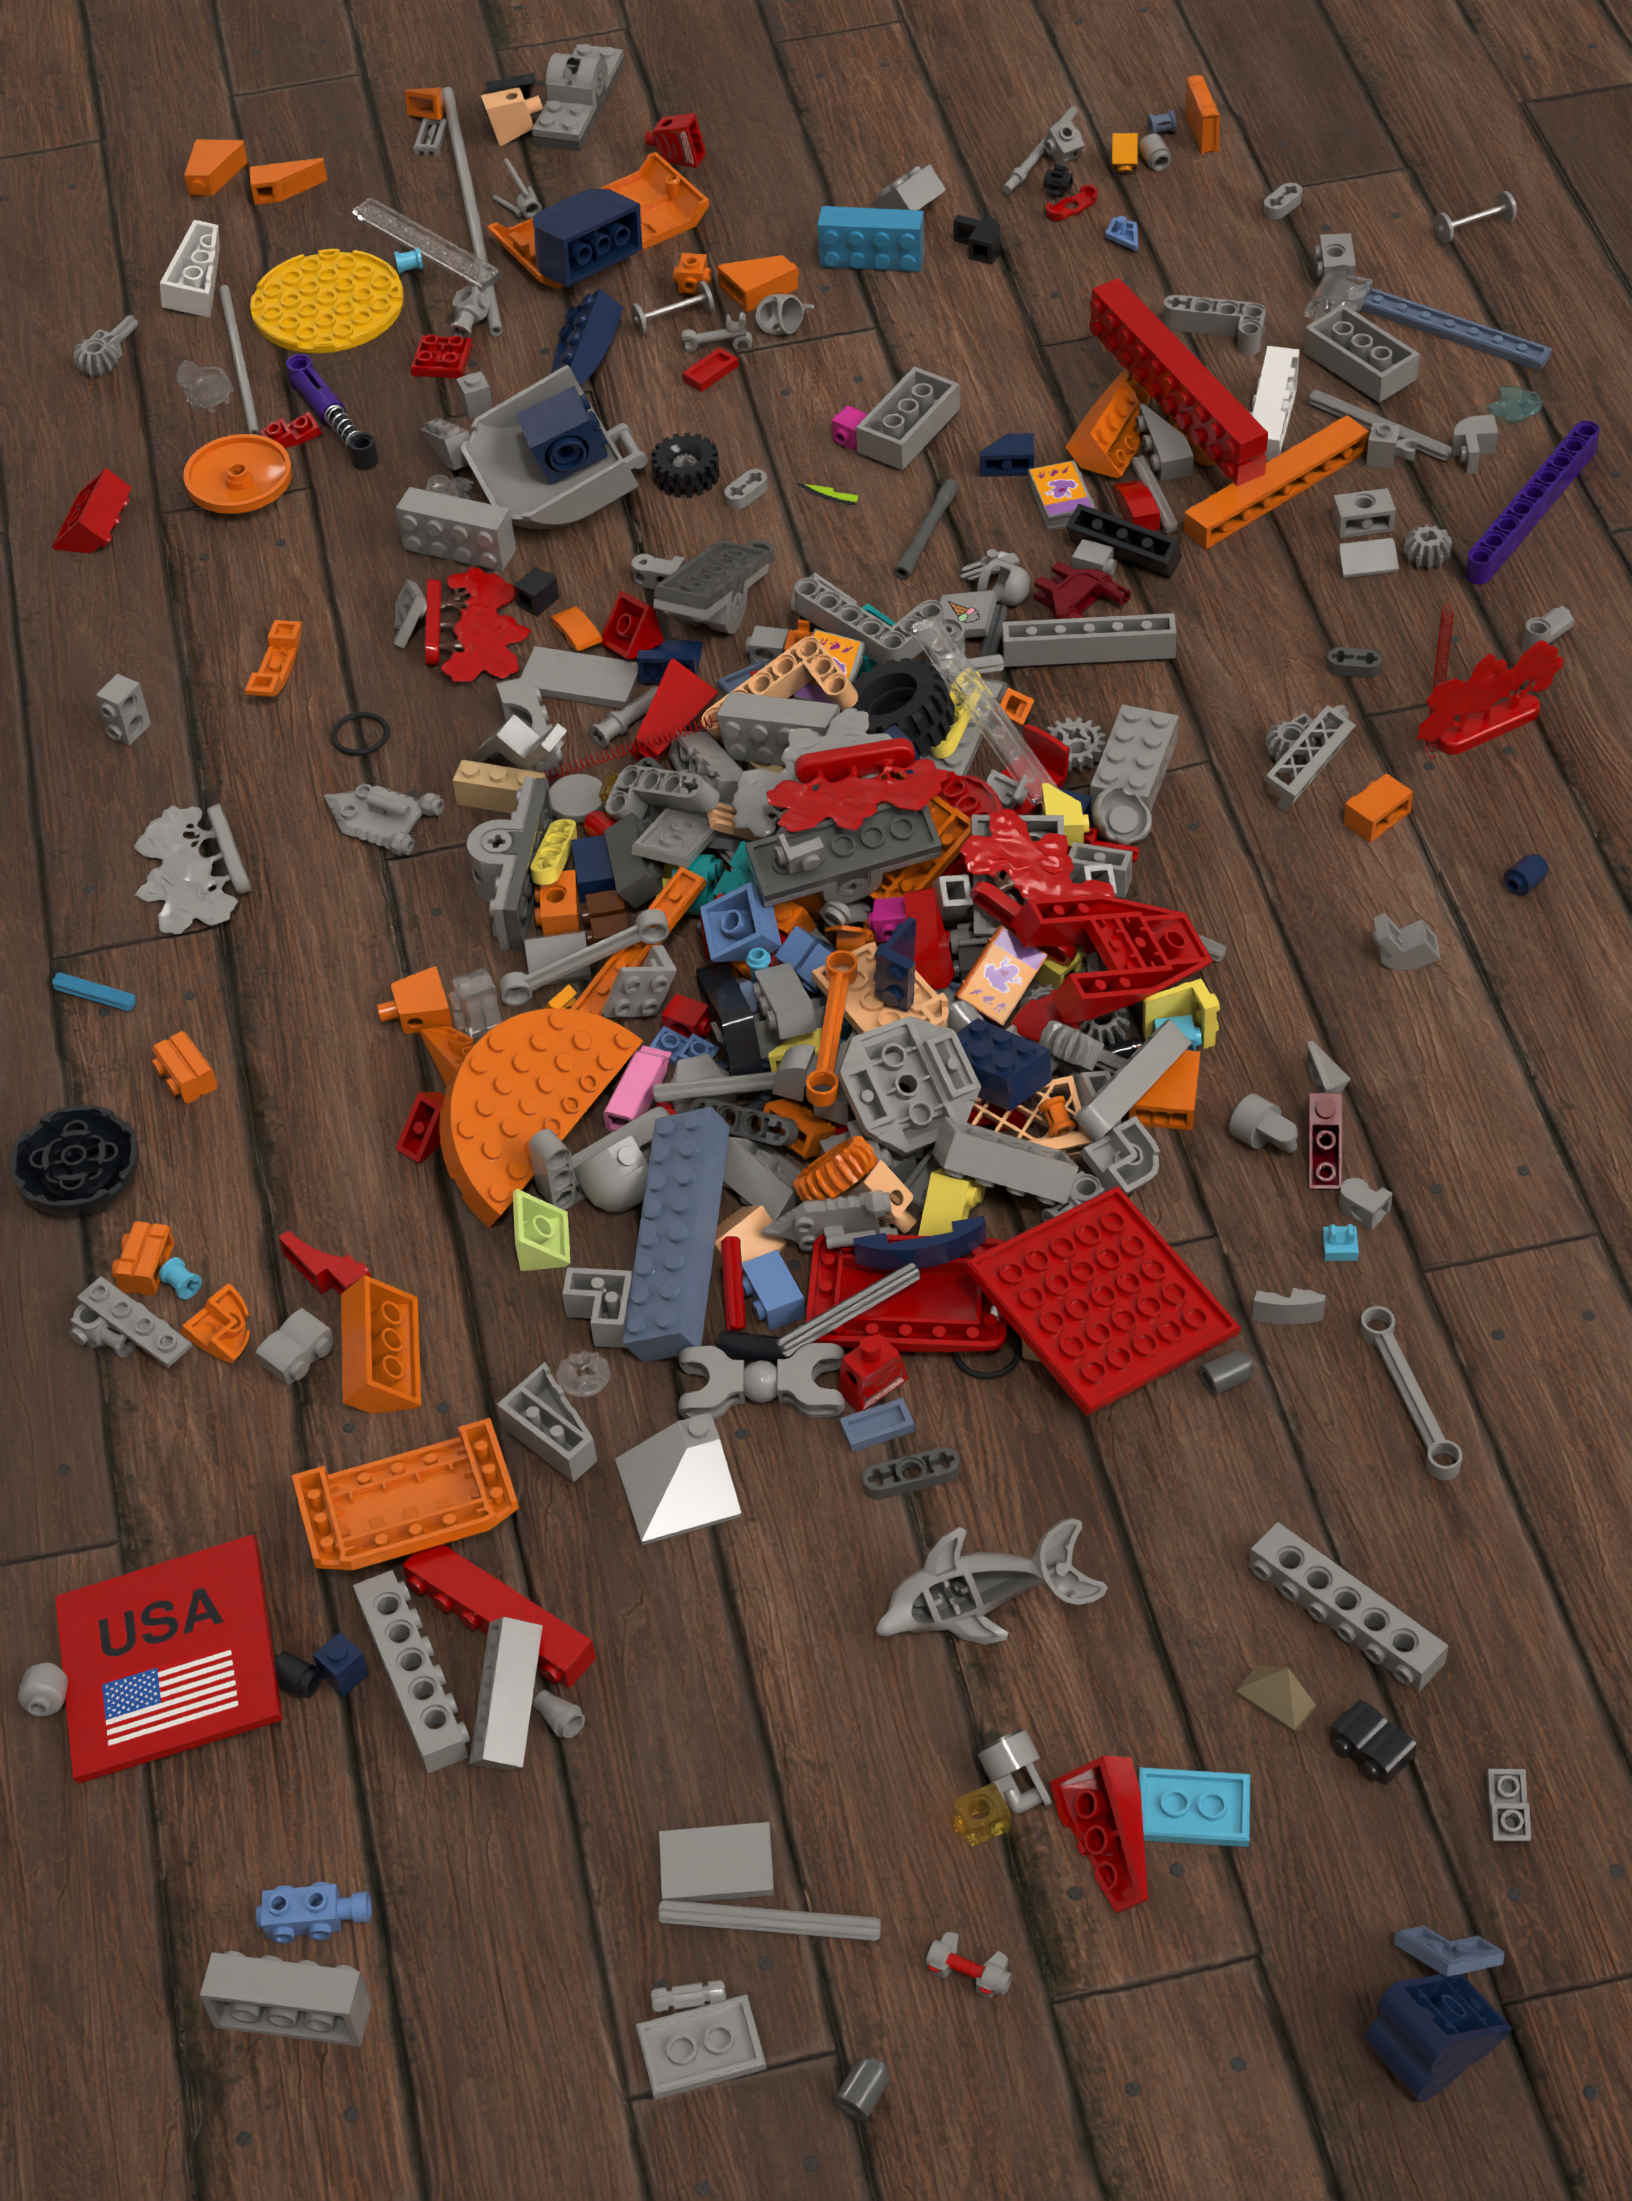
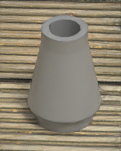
[533,1690,585,1738]

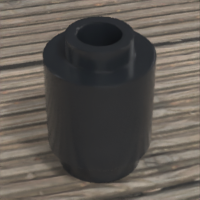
[274,1651,322,1698]

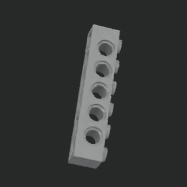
[1249,1522,1449,1692]
[353,1570,471,1774]

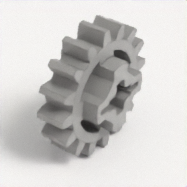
[1047,717,1106,772]

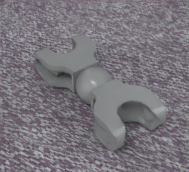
[678,1343,845,1420]

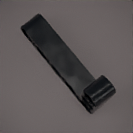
[696,962,764,1098]

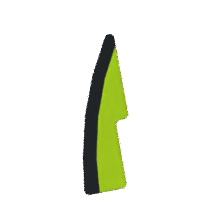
[797,483,859,506]

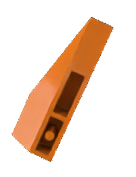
[1065,368,1151,478]

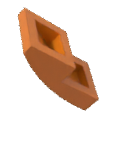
[551,606,603,652]

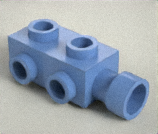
[256,1882,372,1944]

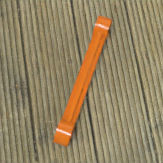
[806,950,858,1107]

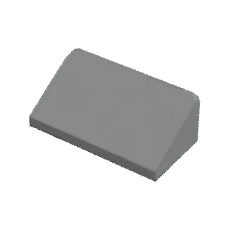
[1337,538,1399,578]

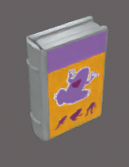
[1028,460,1096,531]
[793,629,866,704]

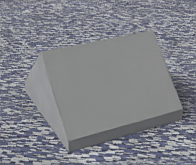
[524,930,591,985]

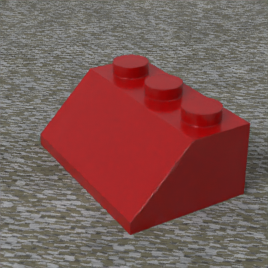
[51,468,132,554]

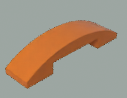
[245,620,302,697]

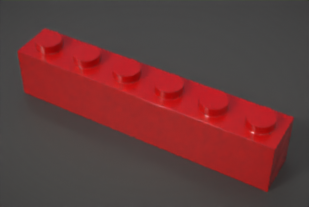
[403,1544,596,1689]

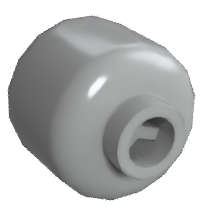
[18,1662,68,1717]

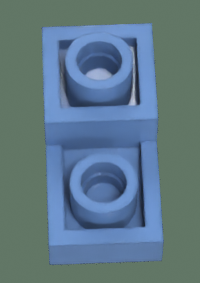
[649,1026,720,1066]

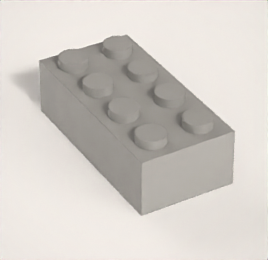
[1303,304,1420,403]
[856,367,960,470]
[396,487,516,571]
[717,692,840,766]
[1090,704,1179,813]
[932,1116,1079,1205]
[200,1951,371,2047]

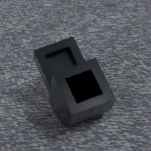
[953,215,1000,265]

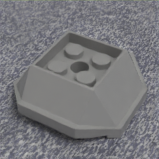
[837,1016,981,1156]

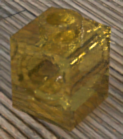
[951,1782,1011,1847]

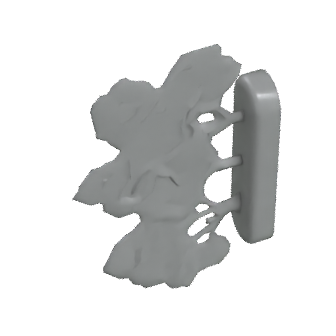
[732,708,892,838]
[133,803,252,934]

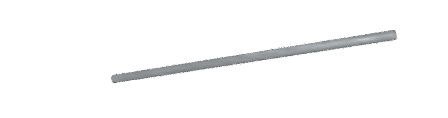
[442,87,503,336]

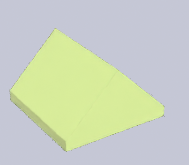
[513,1189,570,1271]

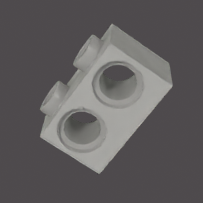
[96,674,151,745]

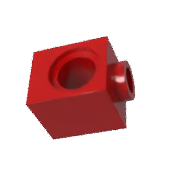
[661,993,713,1039]

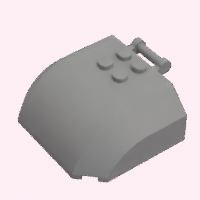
[460,365,648,529]

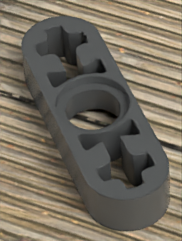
[862,1447,960,1500]

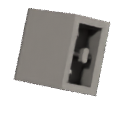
[871,164,946,210]

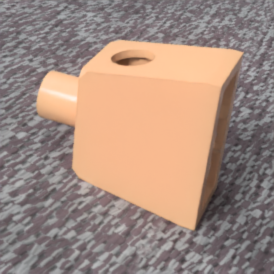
[481,87,543,146]

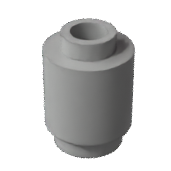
[1138,134,1171,171]

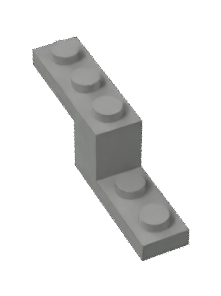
[473,714,567,770]

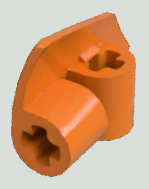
[825,925,885,952]

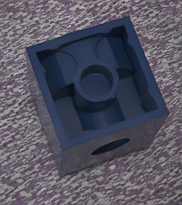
[516,386,608,484]

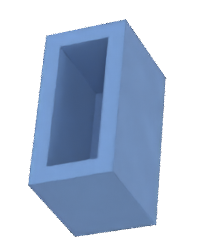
[742,1250,806,1331]

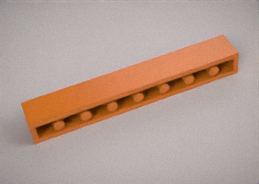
[1183,415,1370,549]

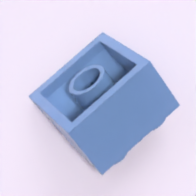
[700,882,782,962]

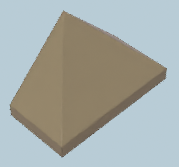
[1235,1666,1316,1734]

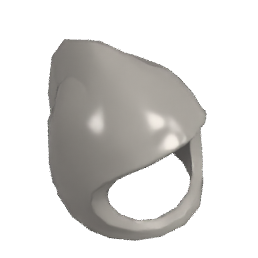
[755,293,814,335]

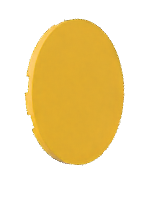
[250,249,404,353]

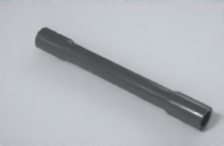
[894,479,959,580]

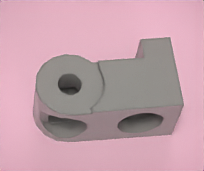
[631,554,686,590]

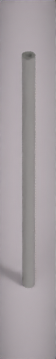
[219,285,260,435]

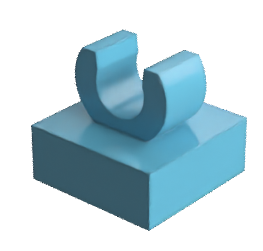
[1322,1224,1359,1261]

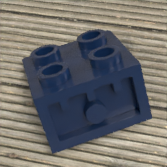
[637,640,703,684]

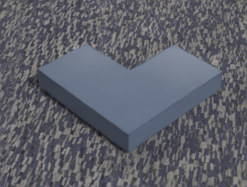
[1394,1926,1505,1977]

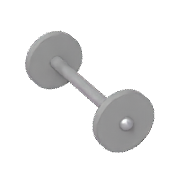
[1434,191,1517,244]
[631,281,714,335]

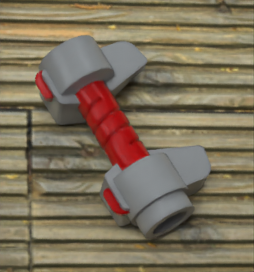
[926,1932,1012,1998]

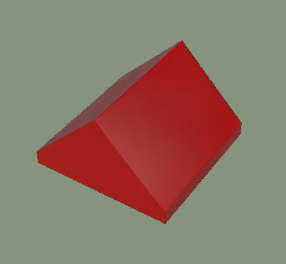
[600,590,664,660]

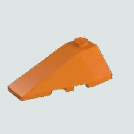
[420,1025,474,1087]

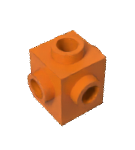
[673,253,711,295]

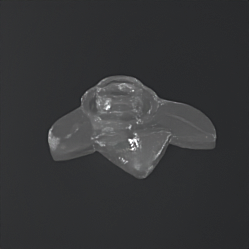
[426,474,474,500]

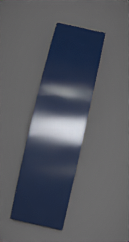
[853,1216,986,1270]

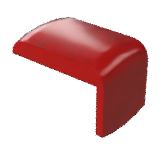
[1001,724,1070,815]

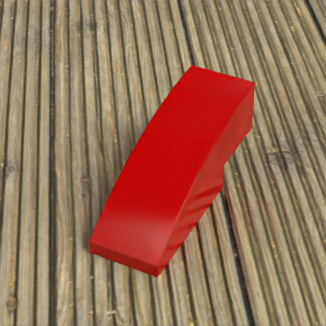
[1112,480,1160,531]

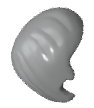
[1092,785,1152,845]

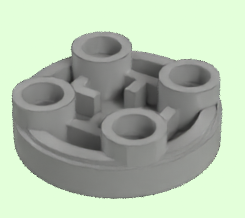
[550,774,607,823]

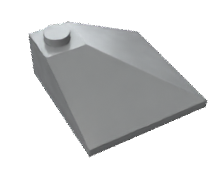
[615,1412,742,1545]

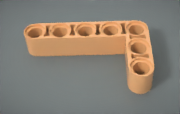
[702,636,858,744]

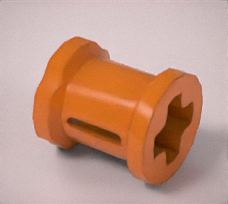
[1038,1096,1076,1138]

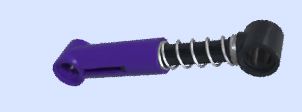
[286,354,379,470]

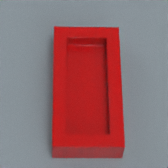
[682,347,739,392]

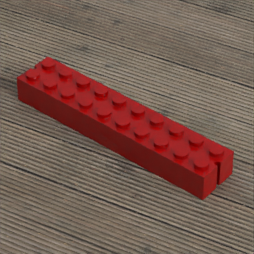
[1089,278,1268,486]

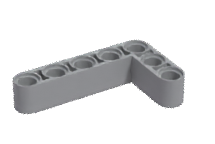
[794,578,944,666]
[529,1106,670,1210]

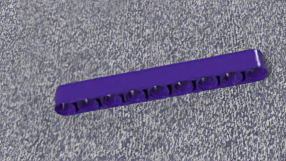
[1465,421,1600,585]

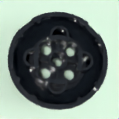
[10,1105,139,1216]

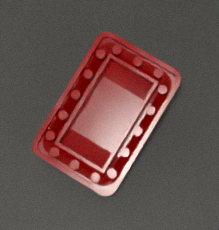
[805,1233,1007,1352]

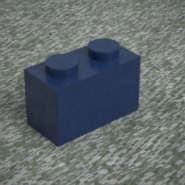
[571,835,616,903]

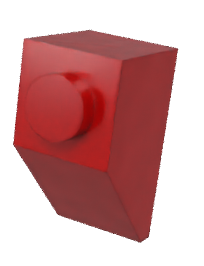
[395,1092,445,1163]

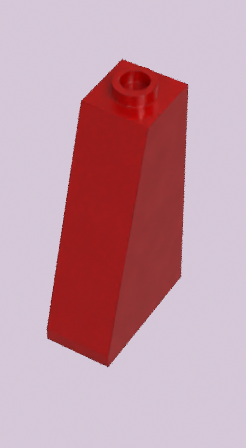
[630,658,718,764]

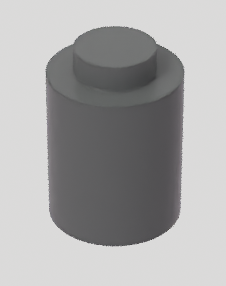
[1199,1349,1254,1396]
[833,2057,890,2121]

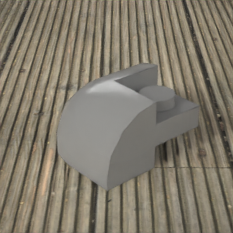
[1080,1116,1161,1195]
[574,1135,649,1213]

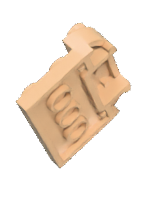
[812,942,949,1034]

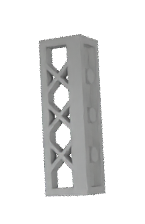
[1264,705,1356,812]

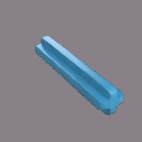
[52,972,137,1011]

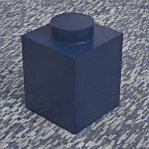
[313,1632,369,1698]

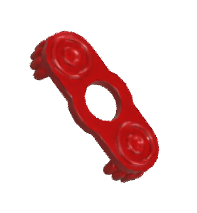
[1045,184,1098,221]

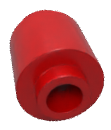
[583,811,617,837]

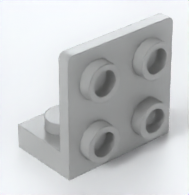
[601,945,677,1017]

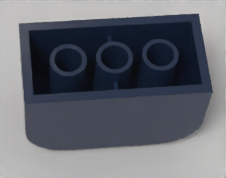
[533,189,643,287]

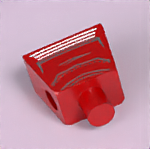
[645,113,707,168]
[837,1334,908,1413]

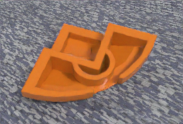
[179,1283,250,1364]

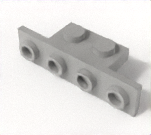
[77,1276,192,1368]

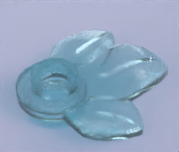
[1487,386,1542,423]

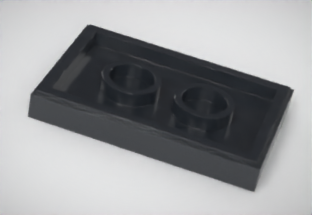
[482,73,536,97]

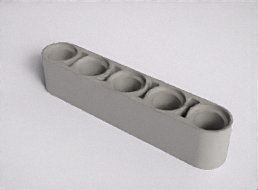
[1073,1019,1192,1142]

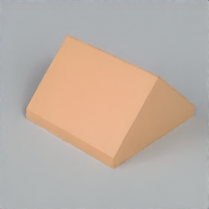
[712,1205,787,1271]

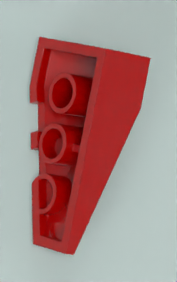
[1049,1756,1148,1913]

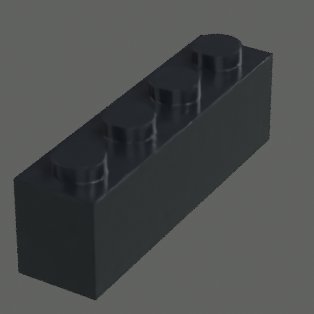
[1066,503,1182,579]

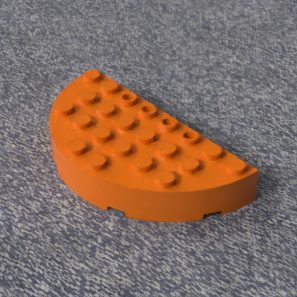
[439,1008,643,1228]

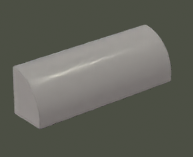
[469,1617,543,1769]

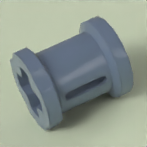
[1147,110,1177,134]

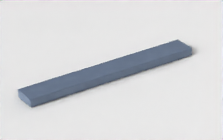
[1348,284,1552,371]

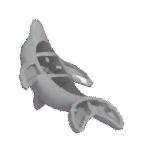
[876,1517,1108,1644]

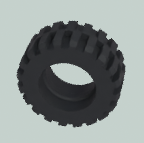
[840,658,955,757]

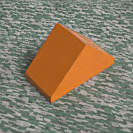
[404,87,445,120]

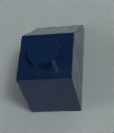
[979,433,1034,477]

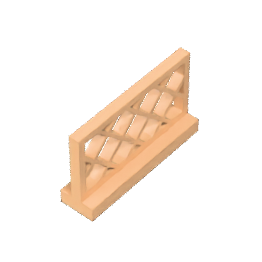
[972,1075,1093,1157]

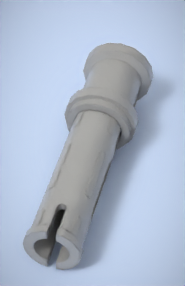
[589,685,658,748]

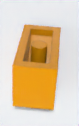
[1112,133,1138,172]

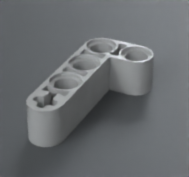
[1163,295,1266,355]
[605,765,720,821]

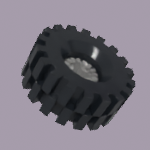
[651,433,720,498]

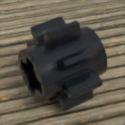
[1043,164,1074,198]

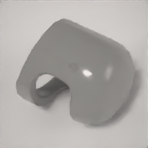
[977,559,1030,606]

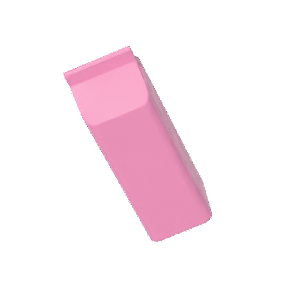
[603,1046,672,1132]

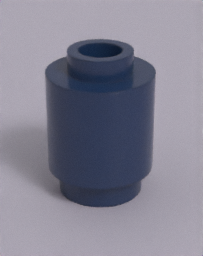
[1504,854,1548,896]

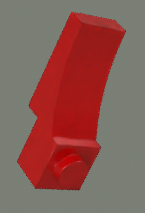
[278,1230,371,1296]

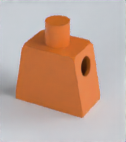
[377,966,453,1034]

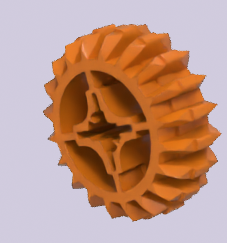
[793,1136,878,1201]

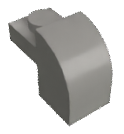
[1452,415,1498,474]
[1373,913,1440,970]
[773,1044,842,1102]

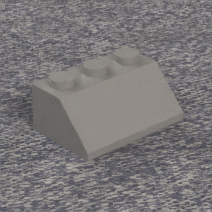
[723,1137,804,1222]

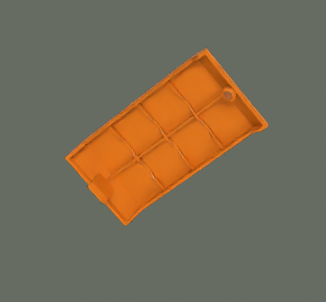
[487,152,710,289]

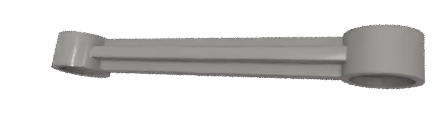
[499,909,669,1006]
[1360,1306,1463,1480]

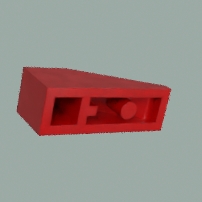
[904,888,955,990]

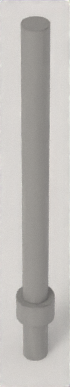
[1002,106,1078,194]

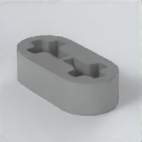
[1264,183,1302,219]
[724,469,768,510]

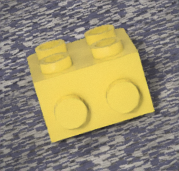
[1143,979,1220,1049]

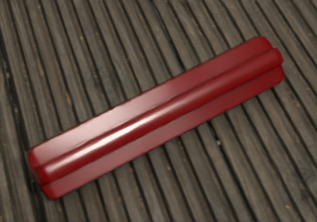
[721,1236,746,1331]

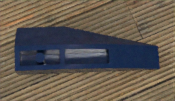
[551,289,624,386]

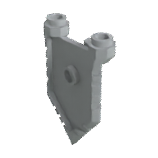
[324,784,444,856]
[761,1190,898,1251]

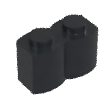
[1330,1699,1416,1785]

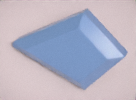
[1105,216,1138,251]

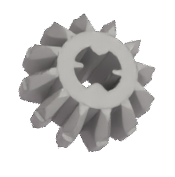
[1403,524,1452,570]

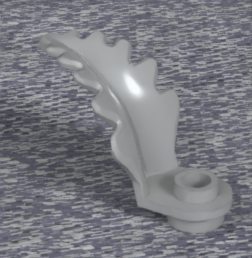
[819,899,871,926]

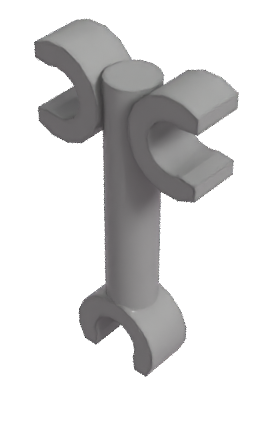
[681,312,752,352]

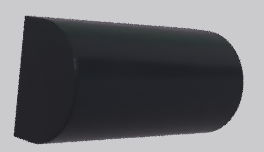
[717,1330,787,1365]

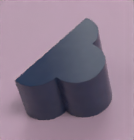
[1364,1974,1513,2102]

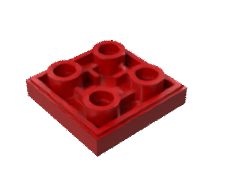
[410,334,473,378]

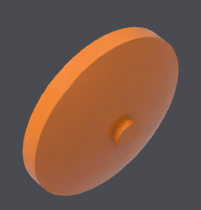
[183,434,292,514]

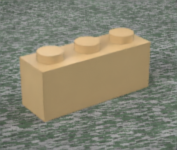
[452,760,546,814]

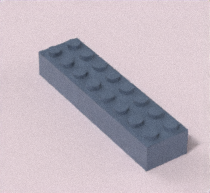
[622,1107,730,1362]

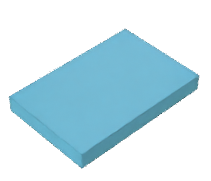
[1139,1767,1250,1847]

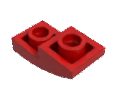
[260,412,323,448]

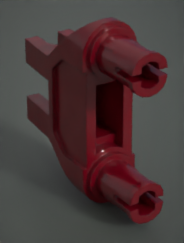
[1034,561,1131,619]

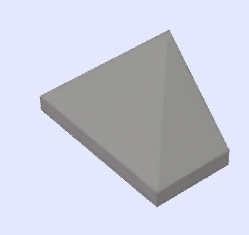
[1305,1041,1351,1093]

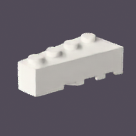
[160,220,220,318]
[1249,346,1300,460]

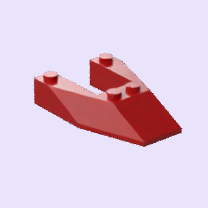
[1011,894,1213,1023]

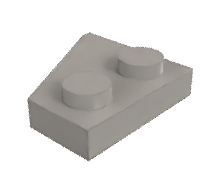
[393,579,427,648]

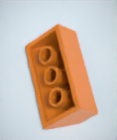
[341,1275,421,1414]

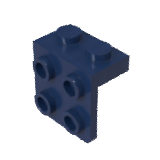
[873,917,916,1012]

